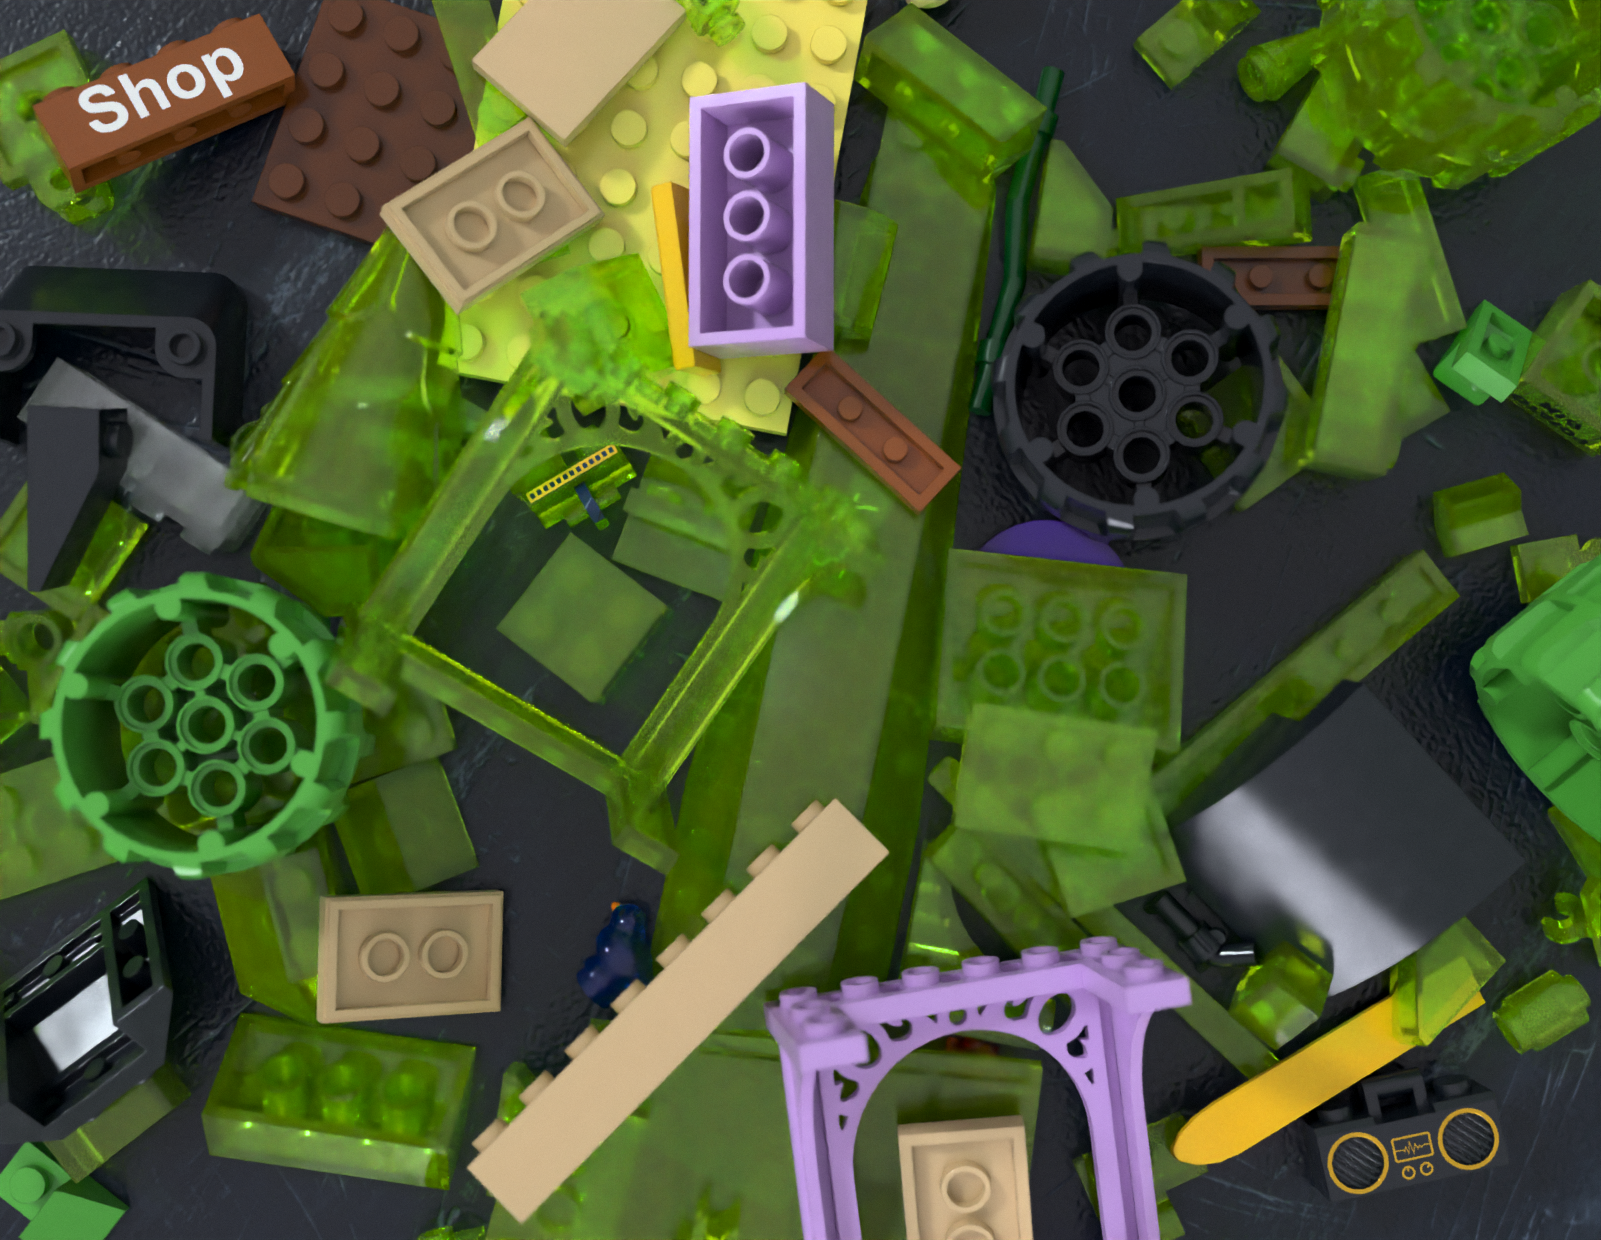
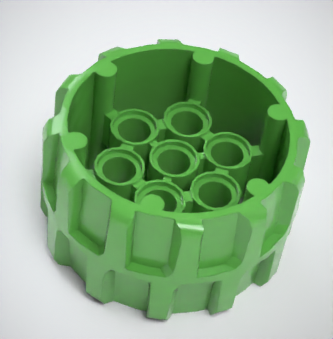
[1470,554,1601,843]
[39,572,376,879]

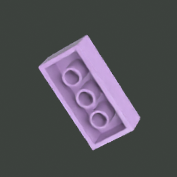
[689,82,834,359]

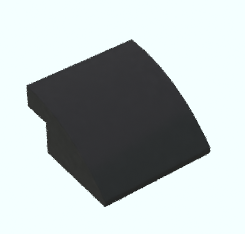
[1145,678,1526,1006]

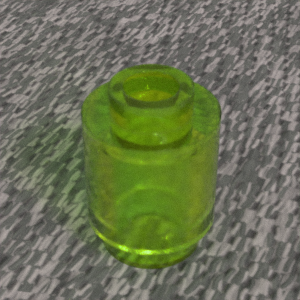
[1492,970,1591,1054]

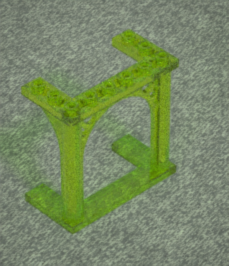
[324,309,888,875]

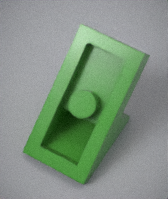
[1433,299,1533,406]
[0,1141,129,1240]

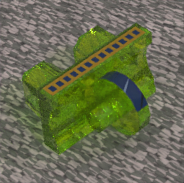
[521,425,637,531]

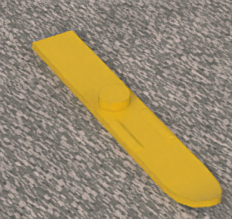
[1170,955,1486,1165]

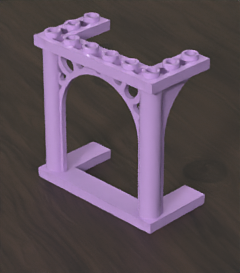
[763,936,1191,1240]

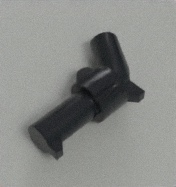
[1144,890,1261,974]

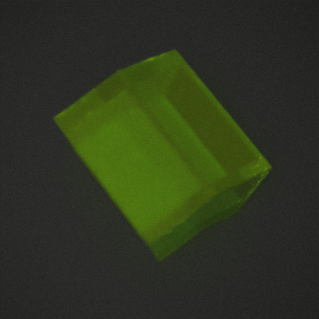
[1433,472,1529,558]

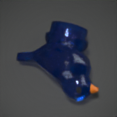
[576,902,654,1009]

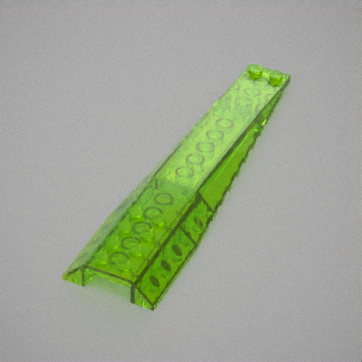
[643,98,1005,1060]

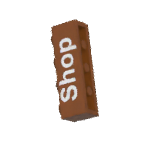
[32,13,295,194]

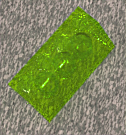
[201,1013,476,1190]

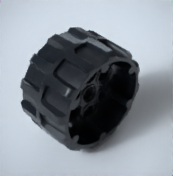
[990,240,1290,544]

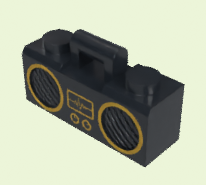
[1299,1067,1510,1203]

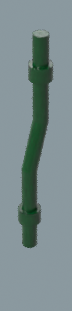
[968,66,1065,416]

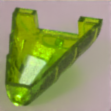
[222,226,467,554]

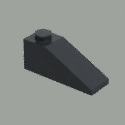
[27,404,133,592]

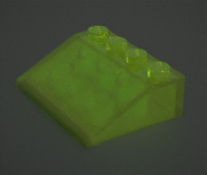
[925,548,1187,764]

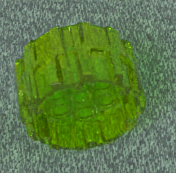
[1310,0,1601,189]

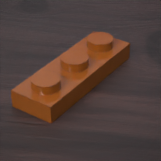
[784,351,961,516]

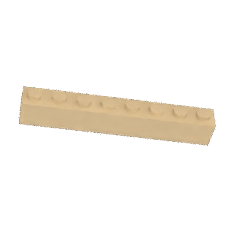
[467,798,889,1224]

